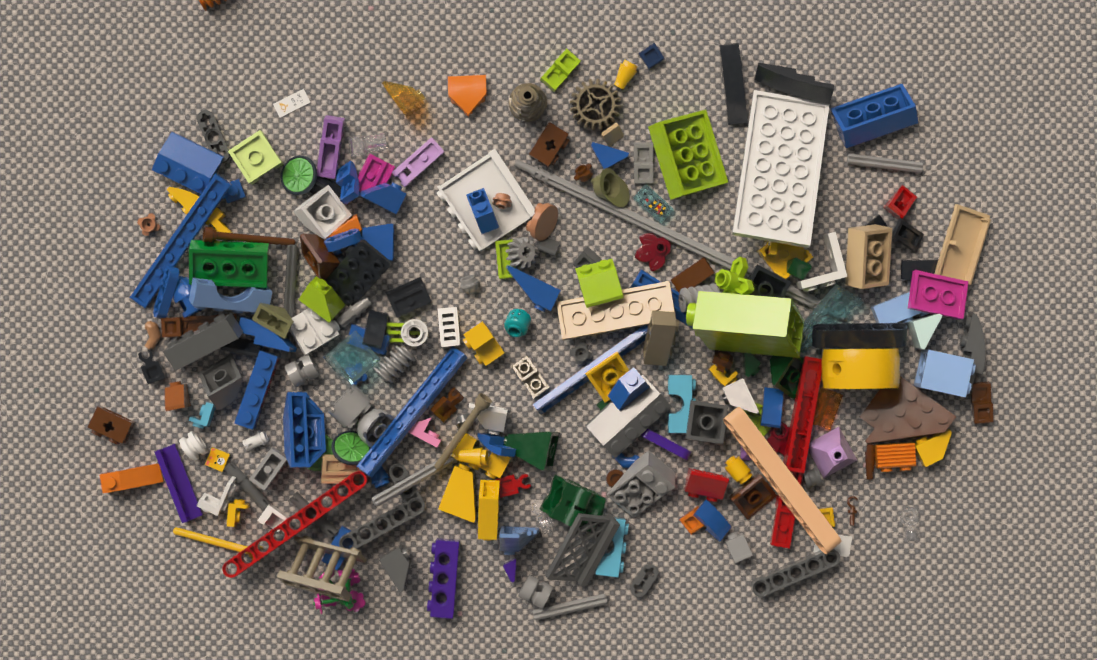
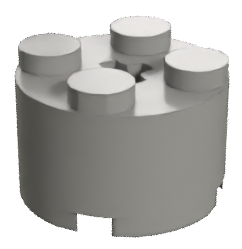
[328,384,371,428]

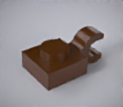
[712,350,733,373]
[430,387,464,422]

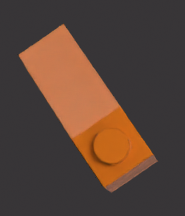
[99,463,164,494]

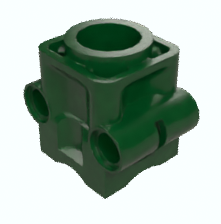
[540,474,606,533]

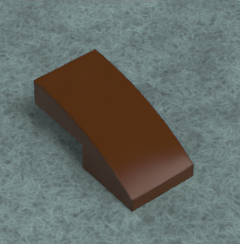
[671,257,715,292]
[971,381,994,424]

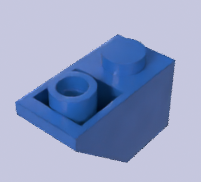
[466,188,499,235]

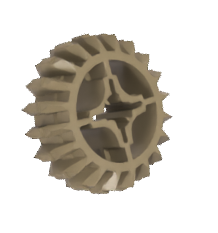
[570,79,621,131]

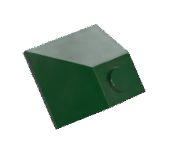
[770,355,804,399]

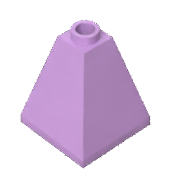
[808,427,857,478]

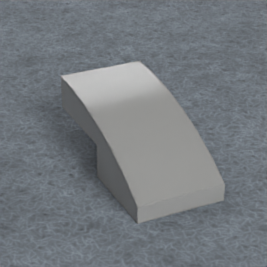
[634,142,653,183]

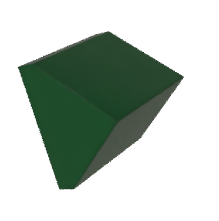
[787,258,812,280]

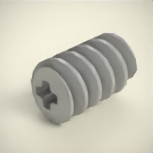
[679,284,721,312]
[373,343,416,383]

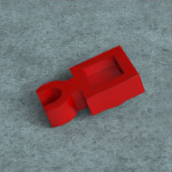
[495,474,531,498]

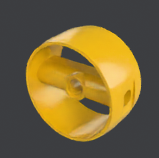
[822,348,900,389]

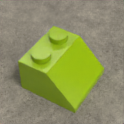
[575,259,624,308]

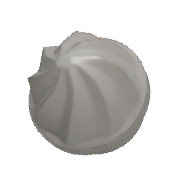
[460,275,479,294]

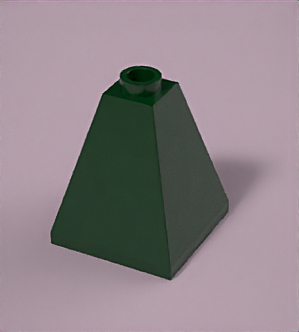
[503,432,560,471]

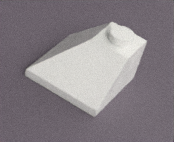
[293,185,352,239]
[469,402,508,435]

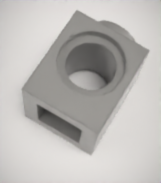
[724,531,753,563]

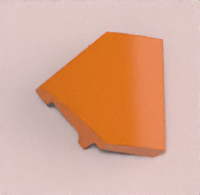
[448,75,487,117]

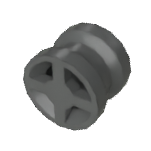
[803,467,822,489]

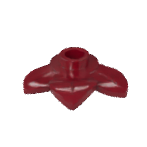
[635,233,671,271]
[767,422,790,455]

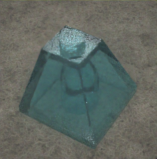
[323,330,380,385]

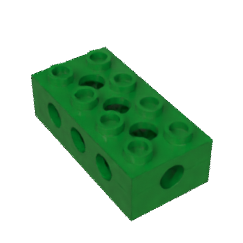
[189,240,269,288]

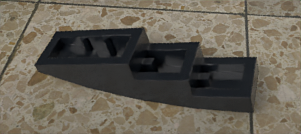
[719,43,747,125]
[754,63,834,104]

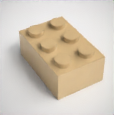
[845,224,892,289]

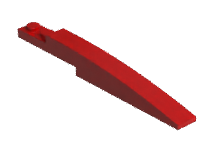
[770,356,822,549]

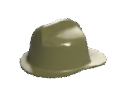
[590,168,630,208]

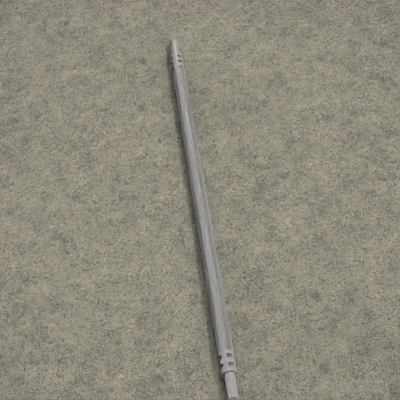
[514,159,846,320]

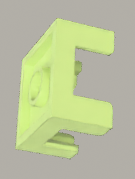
[228,130,284,185]

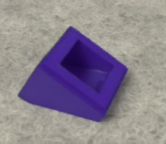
[503,557,516,583]

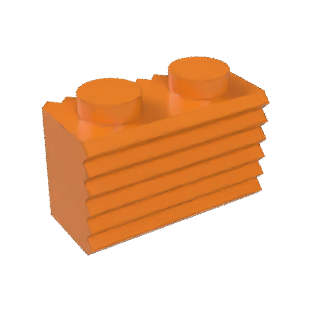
[874,442,916,472]

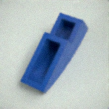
[239,317,297,352]

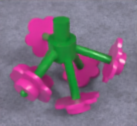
[313,569,366,614]

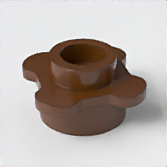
[574,163,593,182]

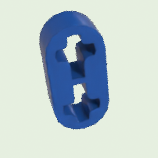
[324,229,362,252]

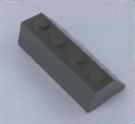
[585,373,672,458]

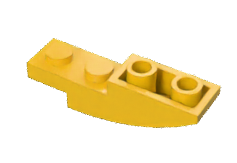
[166,187,232,233]

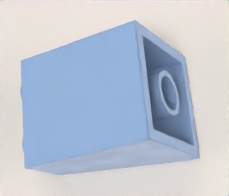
[914,349,976,397]

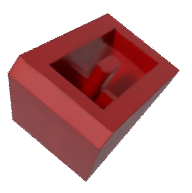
[883,185,917,220]

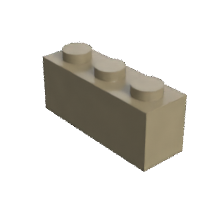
[643,310,679,366]

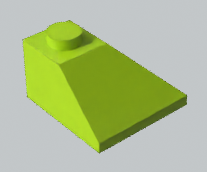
[298,276,345,323]

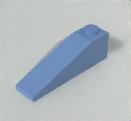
[499,526,539,555]

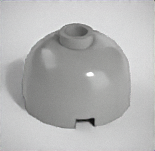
[357,409,394,447]

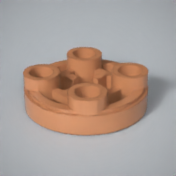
[526,203,558,241]

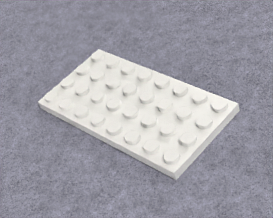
[732,90,829,248]

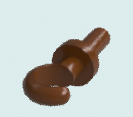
[847,496,858,526]

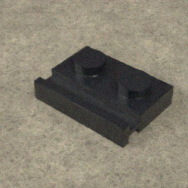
[385,277,432,318]

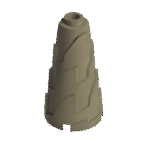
[509,83,547,122]

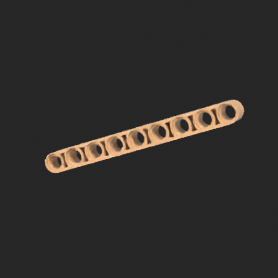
[723,407,842,555]

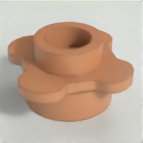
[492,193,512,209]
[137,213,160,236]

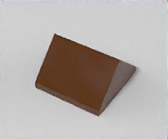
[300,233,340,280]
[729,473,777,520]

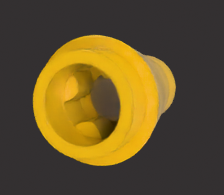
[614,59,638,89]
[459,448,488,467]

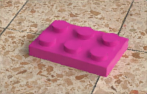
[907,270,969,320]

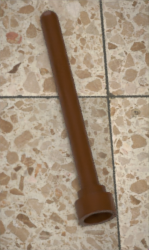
[203,227,296,246]

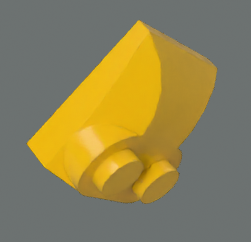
[585,352,629,403]

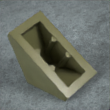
[252,303,294,339]

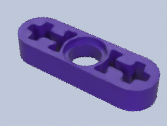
[640,429,692,460]

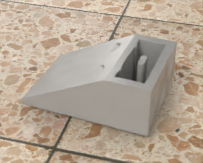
[607,451,676,518]

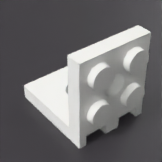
[796,232,847,292]

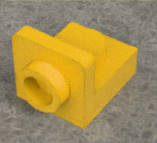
[707,364,738,386]
[227,499,250,527]

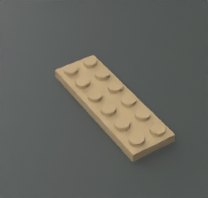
[556,281,676,341]

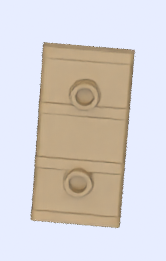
[934,204,991,287]

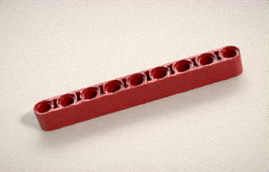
[222,471,369,578]

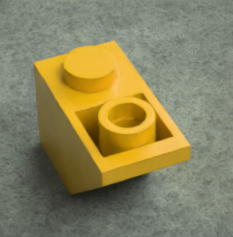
[915,429,952,467]

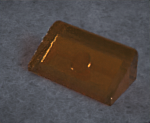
[813,387,843,431]

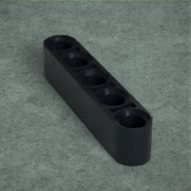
[812,323,907,348]

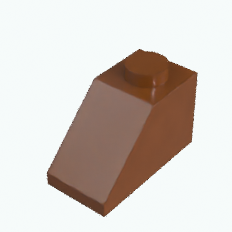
[165,381,191,411]

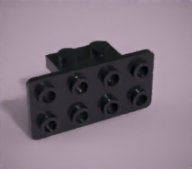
[325,240,391,307]

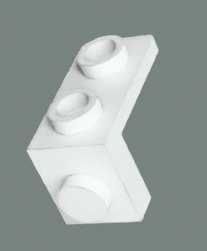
[197,476,236,516]

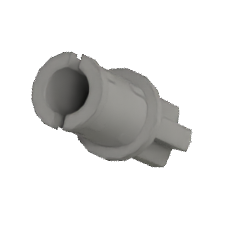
[337,295,373,327]

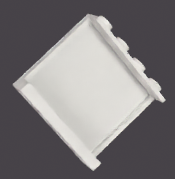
[437,149,535,251]

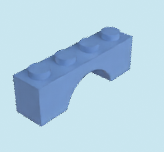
[189,278,272,314]

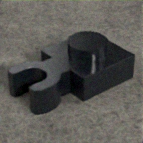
[138,348,167,384]

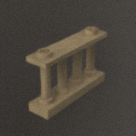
[277,536,367,602]

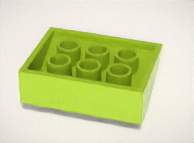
[648,109,728,200]

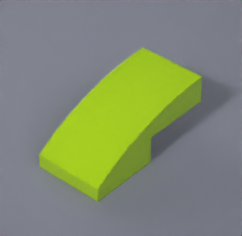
[540,48,581,92]

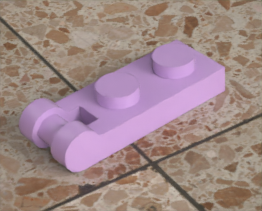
[392,137,444,187]

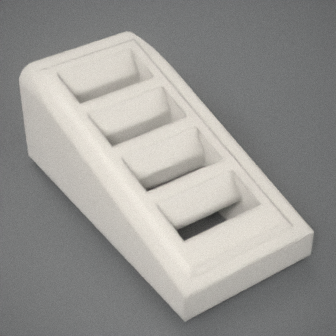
[438,307,461,347]

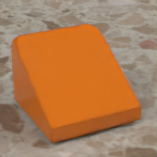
[680,506,705,535]

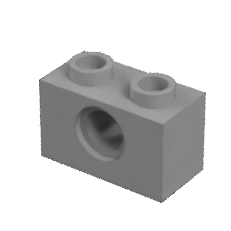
[249,447,287,491]

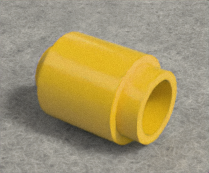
[725,455,752,484]

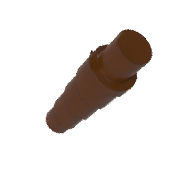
[865,444,875,480]

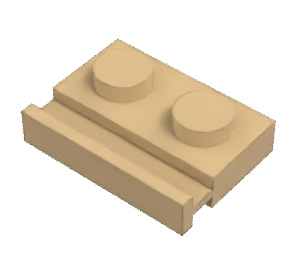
[321,455,361,484]

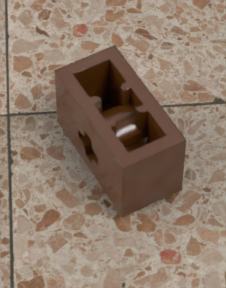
[529,122,570,168]
[88,406,135,445]

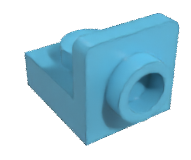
[189,402,216,429]

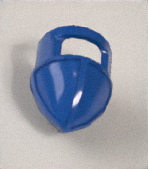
[173,276,201,318]

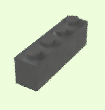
[163,313,243,371]

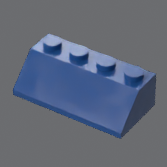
[830,84,918,148]

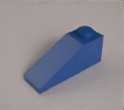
[506,265,561,312]

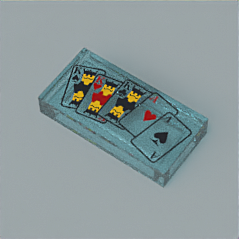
[633,184,674,223]

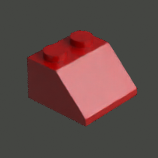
[684,468,729,502]

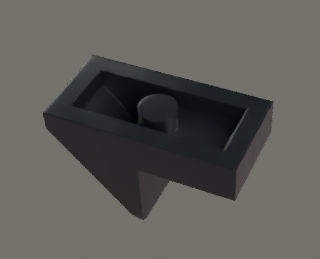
[892,219,924,251]

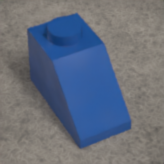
[359,182,406,214]
[608,367,650,411]

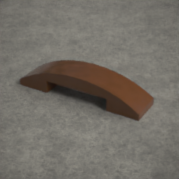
[161,314,238,337]

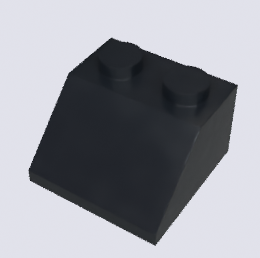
[747,264,791,298]

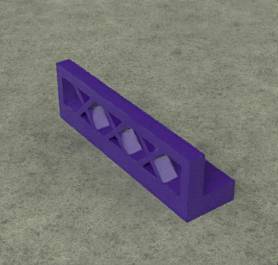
[154,444,204,523]

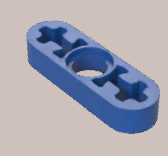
[153,266,179,318]

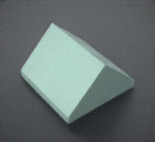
[907,314,943,350]

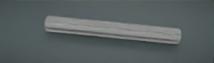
[372,455,454,507]

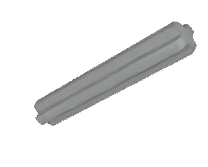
[847,154,923,173]
[533,594,608,620]

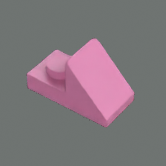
[409,417,441,447]

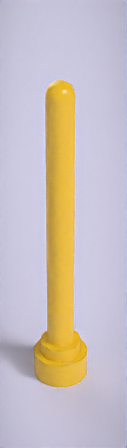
[173,527,264,562]

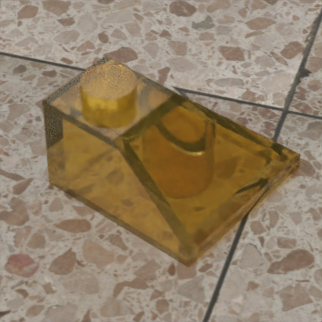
[382,81,426,118]

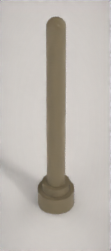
[434,393,492,470]

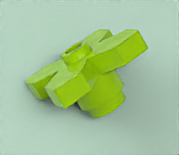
[715,257,754,295]

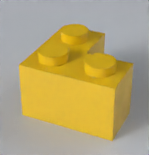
[463,321,505,366]

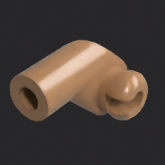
[144,321,161,349]

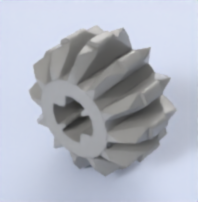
[505,237,538,270]

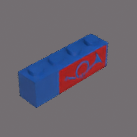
[234,350,281,430]

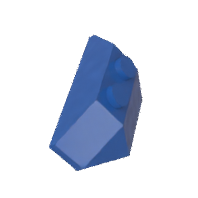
[283,392,326,468]

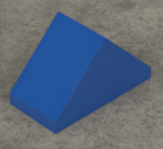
[591,142,629,169]

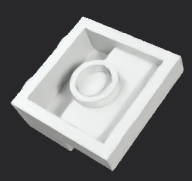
[290,308,340,356]

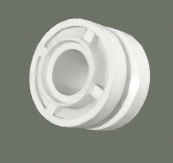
[401,319,429,346]
[179,431,208,461]

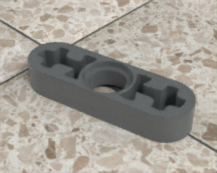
[197,110,230,163]

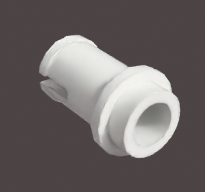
[243,431,269,451]

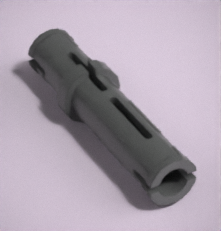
[224,461,271,511]
[289,491,339,539]

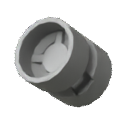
[285,354,320,387]
[518,574,553,609]

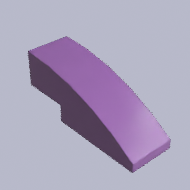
[317,115,345,179]

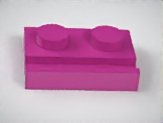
[358,154,395,192]

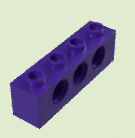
[427,538,460,619]

